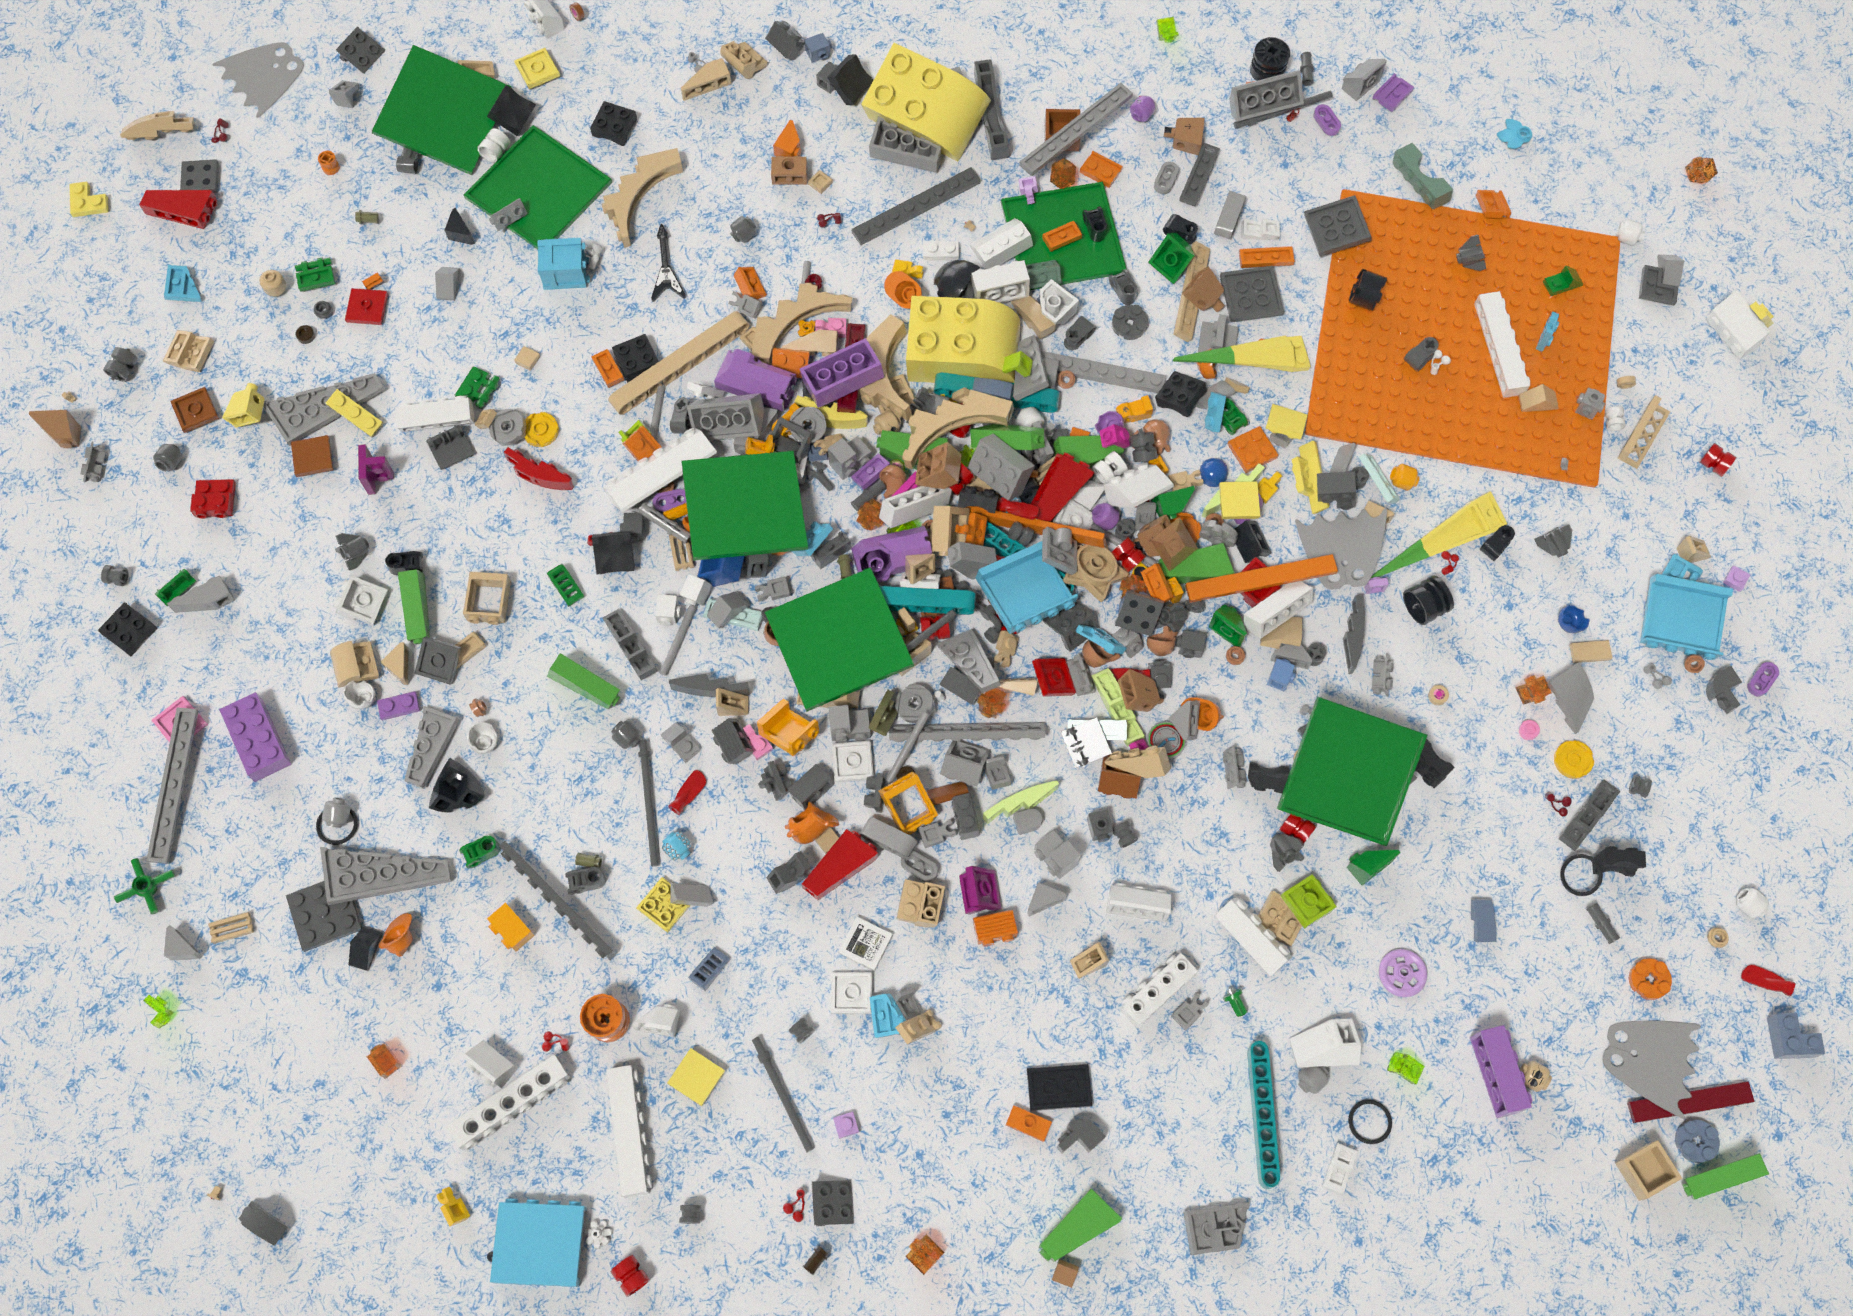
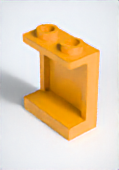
[757,698,819,756]

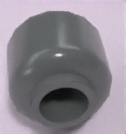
[730,216,756,243]
[153,444,182,472]
[611,720,641,749]

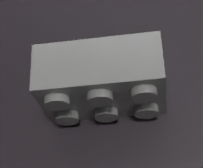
[967,434,1035,501]

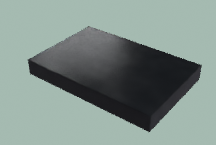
[1026,1064,1092,1111]

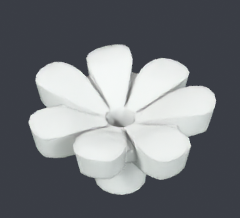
[585,1220,613,1249]

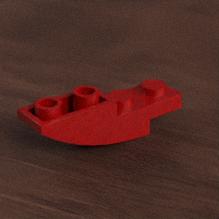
[504,447,574,490]

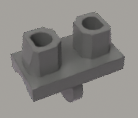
[758,761,792,801]
[864,773,897,813]

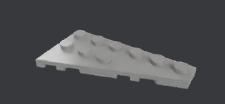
[263,373,385,446]
[320,847,451,905]

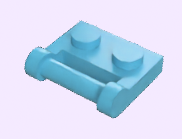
[791,521,833,556]
[1661,554,1703,581]

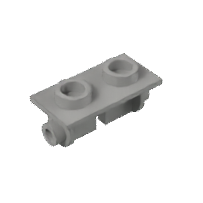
[489,198,527,231]
[80,441,106,482]
[1066,654,1096,696]
[1371,654,1394,697]
[1223,746,1246,789]

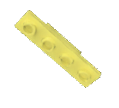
[1291,441,1329,514]

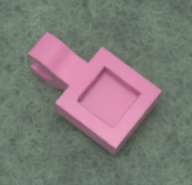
[815,318,846,338]
[743,724,773,761]

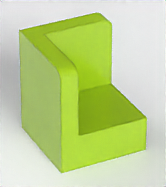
[1002,351,1033,378]

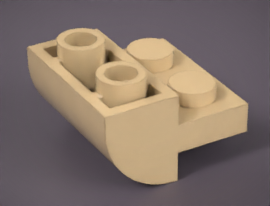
[720,41,767,79]
[330,641,379,688]
[896,879,945,927]

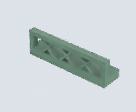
[1026,260,1061,289]

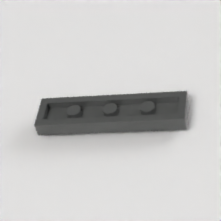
[1179,143,1220,207]

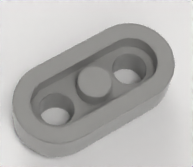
[1154,162,1178,194]
[901,851,938,882]

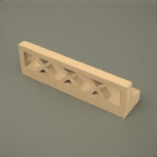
[1617,395,1670,469]

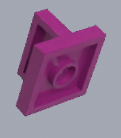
[358,444,394,495]
[959,866,1002,915]

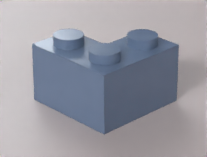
[1767,1013,1825,1059]

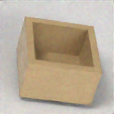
[1615,1140,1682,1201]

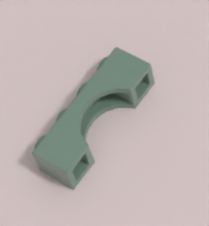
[1392,142,1453,209]

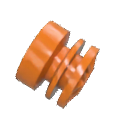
[580,994,630,1043]

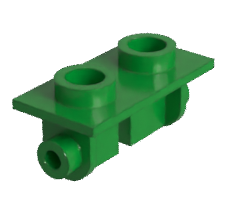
[155,569,196,606]

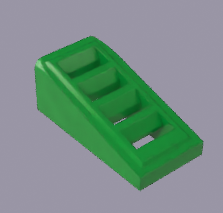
[547,564,585,607]

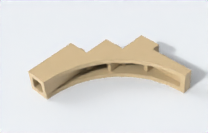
[602,148,683,248]
[752,283,852,365]
[859,314,912,421]
[902,390,1014,470]

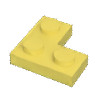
[69,181,109,217]

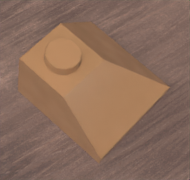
[29,410,81,449]
[1151,518,1198,571]

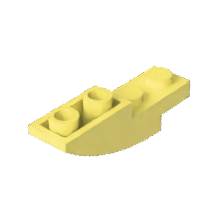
[794,395,868,429]

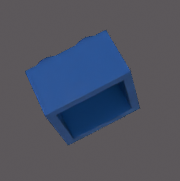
[697,556,745,587]

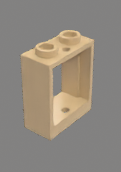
[931,506,969,556]
[463,572,511,625]

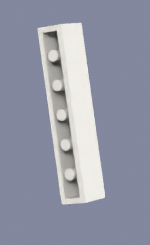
[1474,291,1530,398]
[606,1065,652,1198]

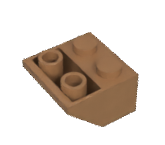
[915,442,962,489]

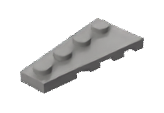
[1013,335,1049,401]
[937,629,1001,693]
[404,706,459,789]

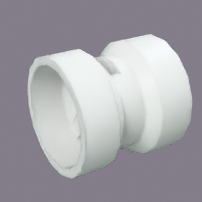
[1605,406,1626,431]

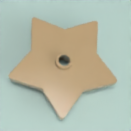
[1063,542,1129,602]

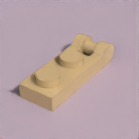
[895,1009,942,1045]

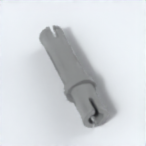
[638,503,690,544]

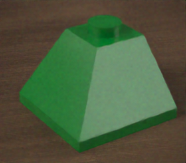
[1148,233,1195,284]
[1151,486,1195,520]
[1209,604,1247,648]
[1346,850,1401,886]

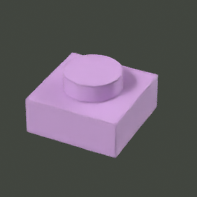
[1723,565,1751,592]
[1364,577,1389,594]
[833,1112,859,1139]

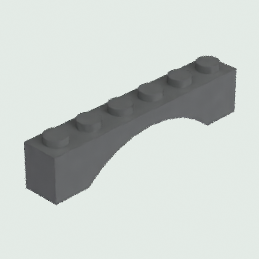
[974,59,1009,160]

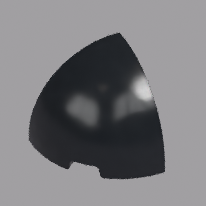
[934,260,980,298]
[429,758,484,813]

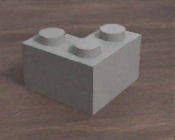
[828,436,872,480]
[828,705,871,743]
[1034,830,1081,879]

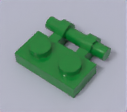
[295,257,336,292]
[455,366,500,409]

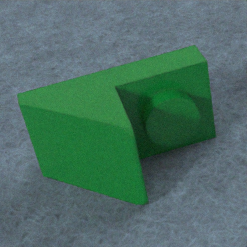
[1543,266,1584,296]

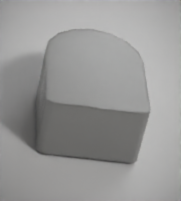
[1013,809,1042,835]

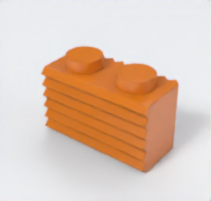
[973,910,1018,947]

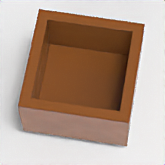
[1044,109,1081,151]

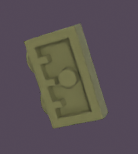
[868,689,898,736]

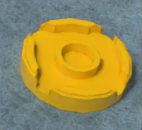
[524,412,559,447]
[1554,740,1594,779]

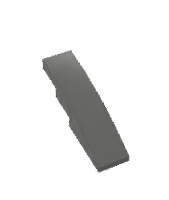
[1343,595,1365,674]
[603,609,657,680]
[669,674,750,697]
[1558,780,1620,851]

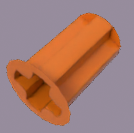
[362,272,384,290]

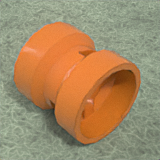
[318,150,340,175]

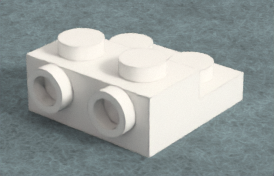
[334,575,387,625]

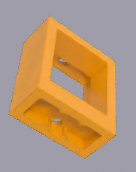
[878,772,938,835]

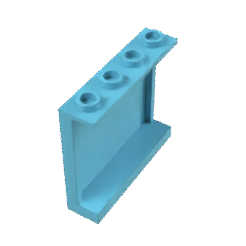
[975,541,1078,634]
[1640,574,1733,660]
[490,1199,587,1287]

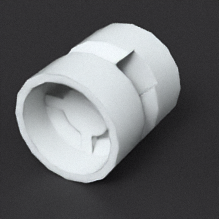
[478,128,510,162]
[1092,451,1128,484]

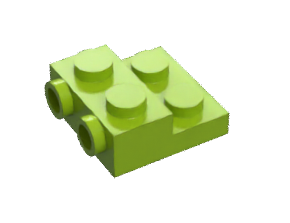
[1280,874,1337,929]

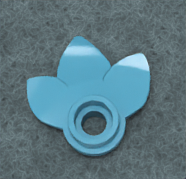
[1497,119,1532,149]

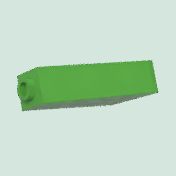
[970,424,1045,450]
[876,430,948,470]
[1053,435,1125,469]
[1158,543,1235,584]
[398,569,430,644]
[547,653,620,709]
[1682,1153,1769,1200]
[1039,1189,1122,1262]

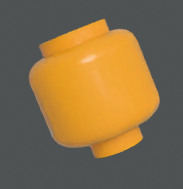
[1390,464,1419,491]

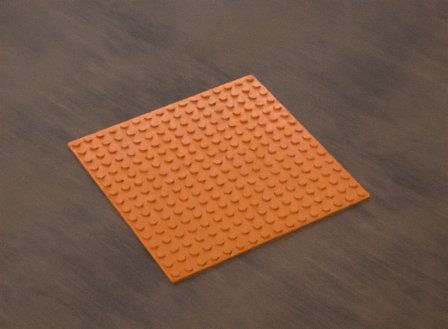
[1305,189,1620,488]

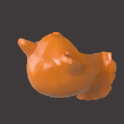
[784,802,840,844]

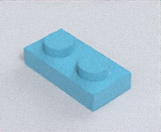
[1205,392,1226,432]

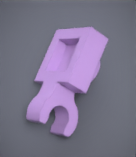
[1018,176,1038,204]

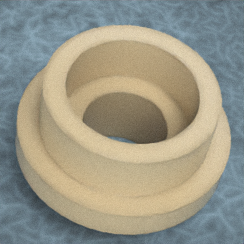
[1707,928,1729,948]

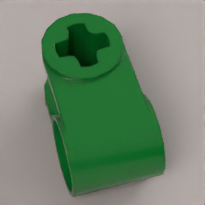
[1221,398,1248,435]
[459,835,501,869]

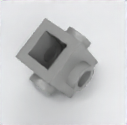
[1575,388,1605,420]

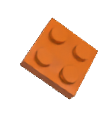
[1227,426,1278,473]

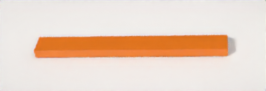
[965,506,1106,548]
[1185,554,1338,603]

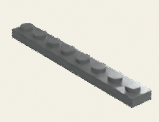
[852,167,980,245]
[499,841,616,960]

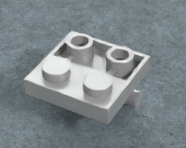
[1030,421,1054,468]

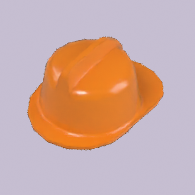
[884,271,922,309]
[1180,697,1224,731]
[379,913,413,957]

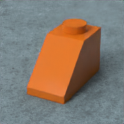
[773,120,802,157]

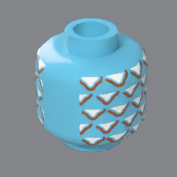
[662,831,691,861]

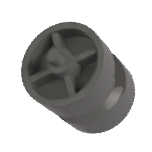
[103,347,138,382]
[1130,428,1158,463]

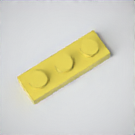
[1750,301,1774,328]
[326,389,383,438]

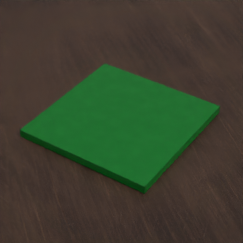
[372,45,511,175]
[463,125,612,250]
[1000,181,1127,291]
[681,451,808,561]
[765,567,914,712]
[1277,696,1428,846]

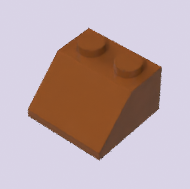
[1098,755,1141,799]

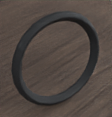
[316,809,358,845]
[1560,854,1603,896]
[1348,1099,1392,1144]

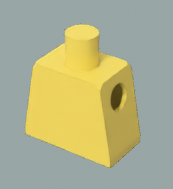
[222,383,265,428]

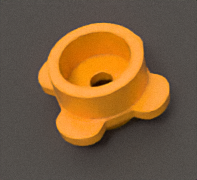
[798,320,815,337]

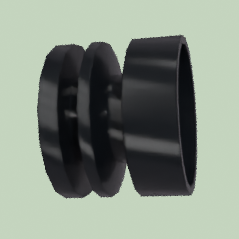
[1250,37,1290,81]
[1403,575,1454,625]

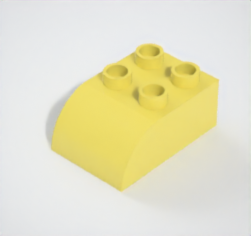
[861,43,991,162]
[906,296,1021,383]

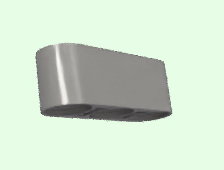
[1214,191,1246,239]
[859,817,917,859]

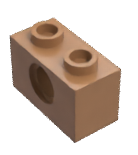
[771,156,807,185]

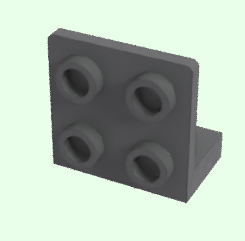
[1043,602,1098,652]

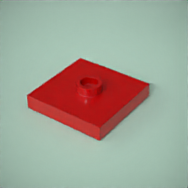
[345,288,388,325]
[1032,658,1076,697]

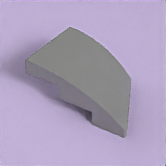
[1547,662,1594,734]
[1183,1202,1250,1255]

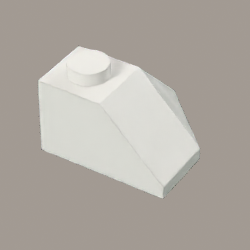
[1039,279,1079,324]
[632,1004,680,1038]

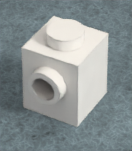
[680,574,712,606]
[655,595,681,626]

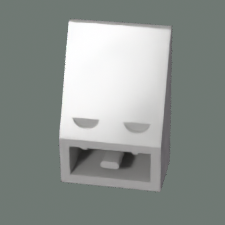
[1289,1019,1361,1067]

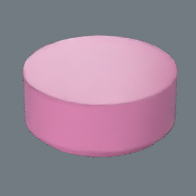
[1519,720,1540,740]

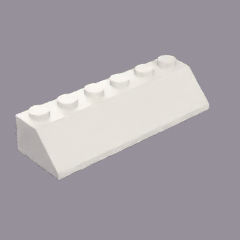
[603,428,717,512]

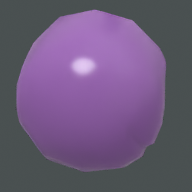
[1095,411,1124,434]

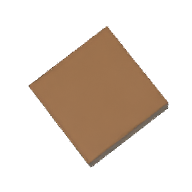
[1052,1259,1079,1288]

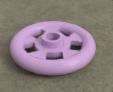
[1379,949,1427,997]

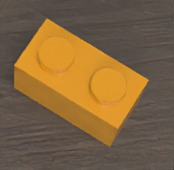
[487,902,535,952]

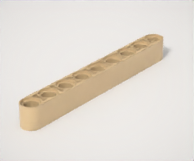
[608,311,749,415]

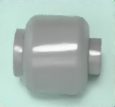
[322,797,351,828]
[1298,1066,1329,1094]

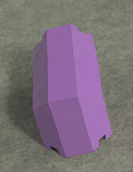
[714,349,797,411]
[851,526,932,582]

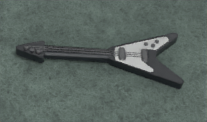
[651,224,686,302]

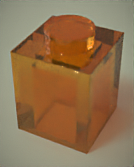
[366,1043,402,1079]

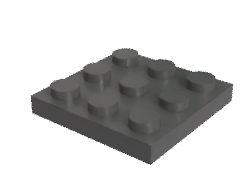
[1304,195,1371,257]
[1220,266,1284,322]
[286,881,362,952]

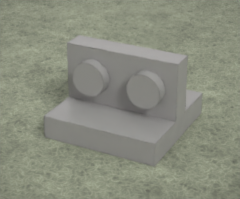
[1198,314,1238,352]

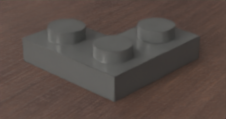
[1639,265,1679,306]

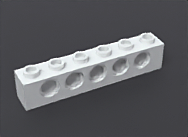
[446,1054,570,1150]

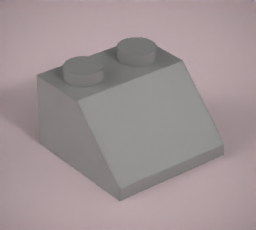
[1341,59,1387,101]
[940,740,990,786]

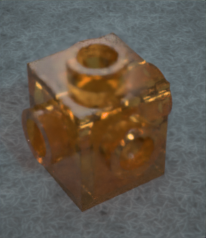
[1685,157,1718,183]
[1050,158,1076,189]
[856,499,884,531]
[1119,574,1147,599]
[1515,675,1552,705]
[977,688,1007,719]
[905,1234,945,1275]

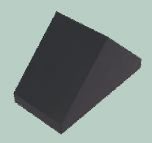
[444,208,475,245]
[348,927,383,971]

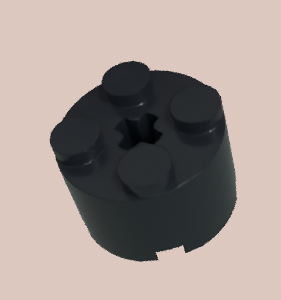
[1349,269,1387,311]

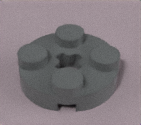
[1112,305,1148,340]

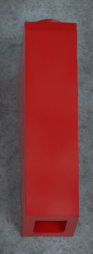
[139,190,218,229]
[1031,452,1094,522]
[802,829,878,900]

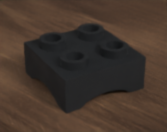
[827,54,873,105]
[487,85,536,136]
[590,101,637,146]
[612,334,659,383]
[1155,371,1207,417]
[958,486,999,513]
[592,531,635,575]
[97,602,157,657]
[1415,739,1455,788]
[1248,762,1290,793]
[1592,846,1646,877]

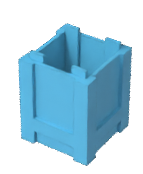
[538,238,590,290]

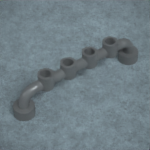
[932,567,1002,644]

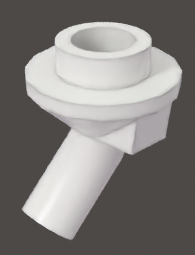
[585,244,602,270]

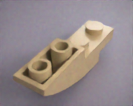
[120,111,195,140]

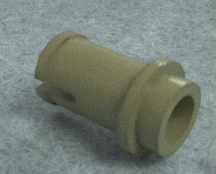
[355,210,379,224]
[837,554,852,579]
[575,853,602,869]

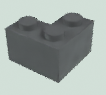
[1317,471,1356,510]

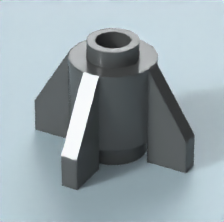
[1456,235,1486,271]
[1534,524,1573,557]
[335,533,369,571]
[1154,602,1187,633]
[1270,834,1304,872]

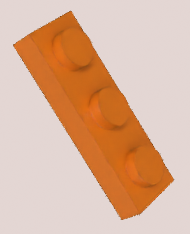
[1239,246,1295,268]

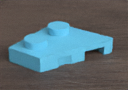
[164,265,201,302]
[1536,311,1559,351]
[1076,625,1126,655]
[869,994,906,1038]

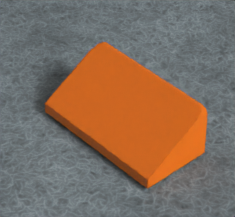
[734,267,767,300]

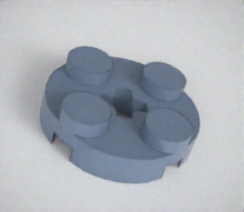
[1675,1120,1720,1163]

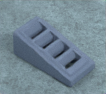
[688,947,730,991]

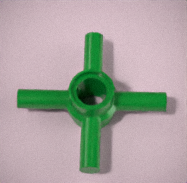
[114,858,175,914]

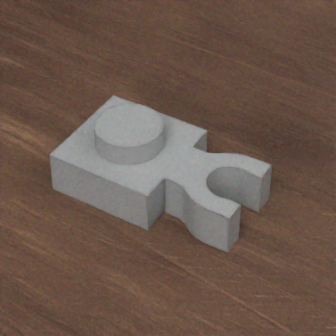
[728,291,762,318]
[755,576,790,602]
[918,820,956,849]
[1171,993,1209,1031]

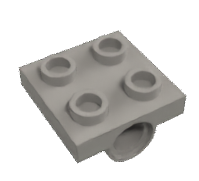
[1042,527,1077,575]

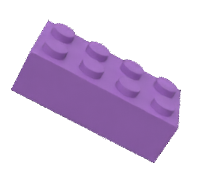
[800,338,884,408]
[219,692,292,782]
[1470,1025,1532,1118]

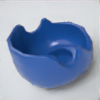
[1200,458,1228,487]
[1558,605,1590,634]

